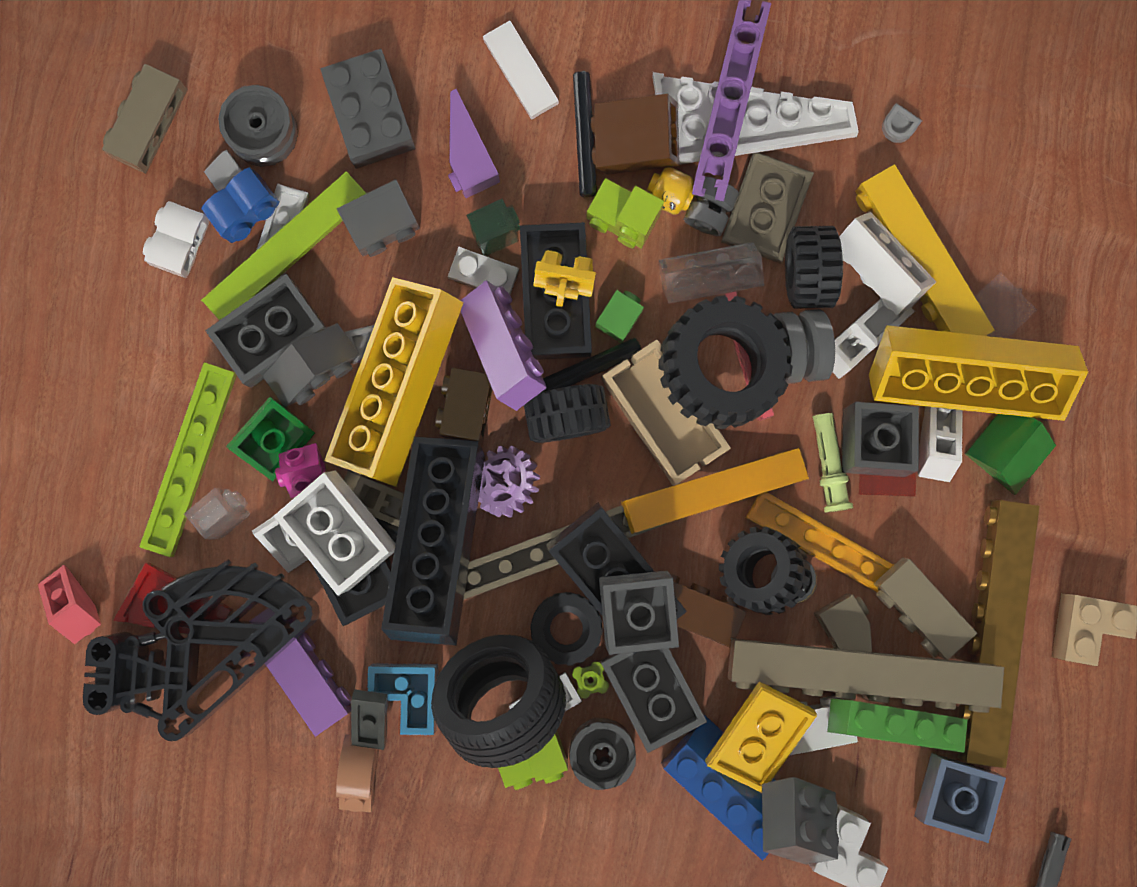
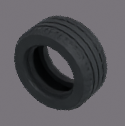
[431,635,566,768]

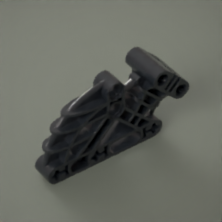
[83,559,320,742]

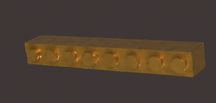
[956,500,1040,768]

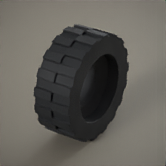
[530,592,603,666]

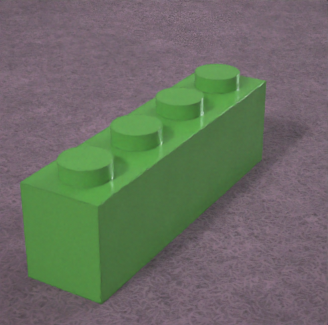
[827,699,968,753]

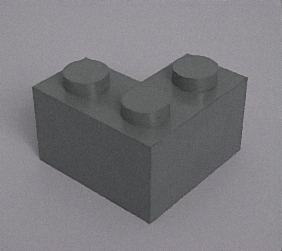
[263,323,360,407]

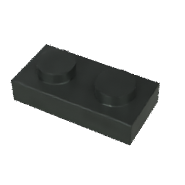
[351,689,388,750]

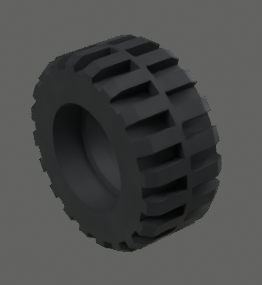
[658,295,793,429]

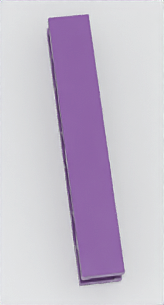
[692,0,771,201]

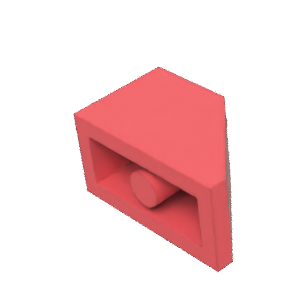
[38,565,101,644]

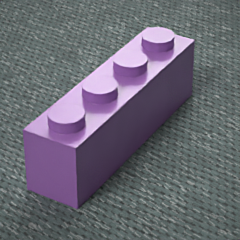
[461,280,547,411]
[249,608,351,737]

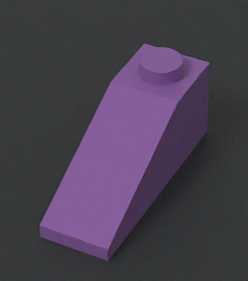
[448,89,500,198]

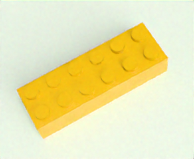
[324,277,464,487]
[869,325,1088,421]

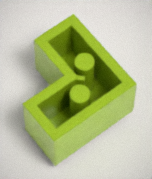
[586,178,664,249]
[498,731,568,790]

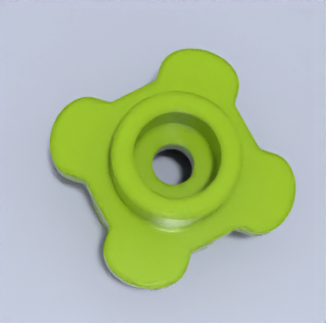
[572,662,609,698]

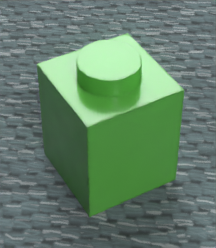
[595,290,644,343]

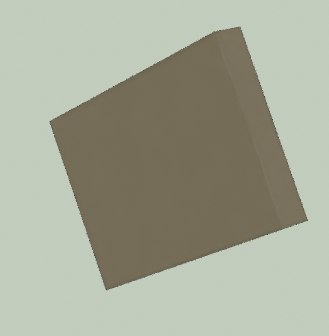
[721,153,814,264]

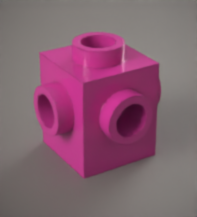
[275,443,327,498]

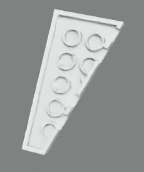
[652,72,859,164]

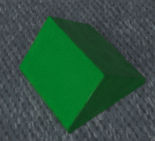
[226,397,315,482]
[965,414,1056,495]

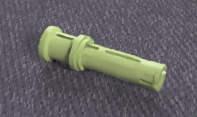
[812,413,853,513]

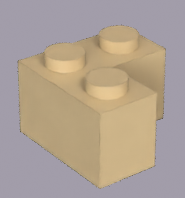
[1052,593,1137,666]

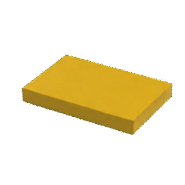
[705,681,817,793]

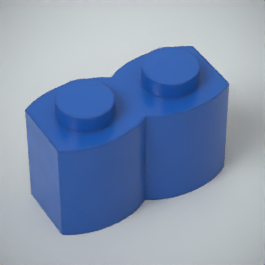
[201,167,280,243]

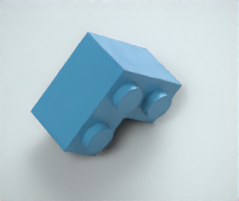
[368,663,438,735]

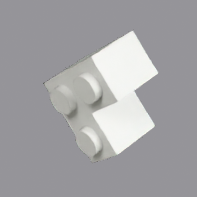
[808,804,888,887]

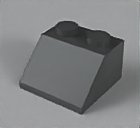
[337,180,420,257]

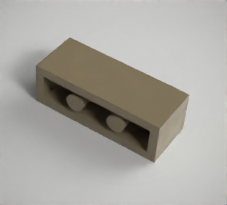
[102,64,188,174]
[874,558,977,660]

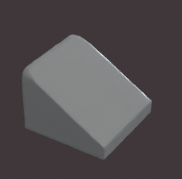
[204,150,242,191]

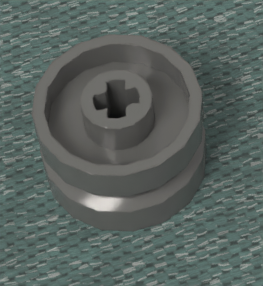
[218,85,298,167]
[774,309,835,384]

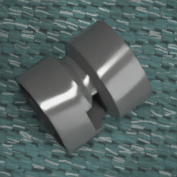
[683,177,739,236]

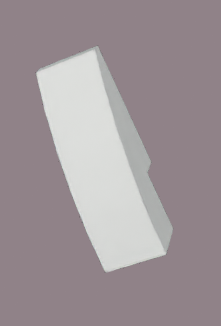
[833,298,915,379]

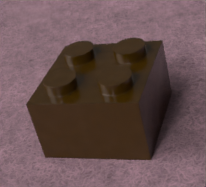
[435,368,493,445]

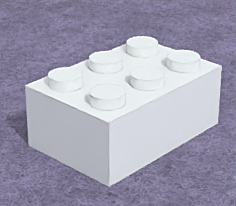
[273,470,396,595]

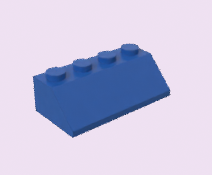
[661,715,776,861]

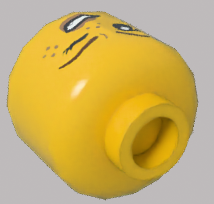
[647,167,694,215]

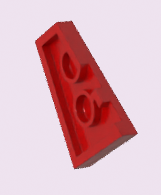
[113,563,234,634]

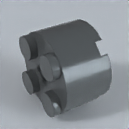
[569,718,636,790]

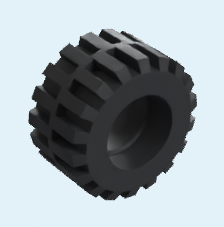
[785,226,843,309]
[524,384,611,443]
[719,527,810,615]

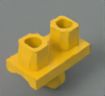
[533,250,596,307]

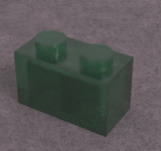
[466,199,520,256]

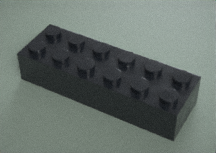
[381,437,485,646]

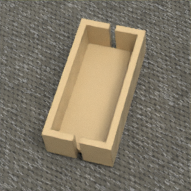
[601,340,731,486]

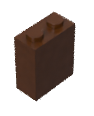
[591,93,680,175]

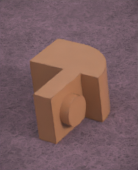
[336,734,378,812]

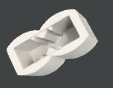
[143,201,209,278]

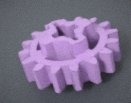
[478,446,540,517]

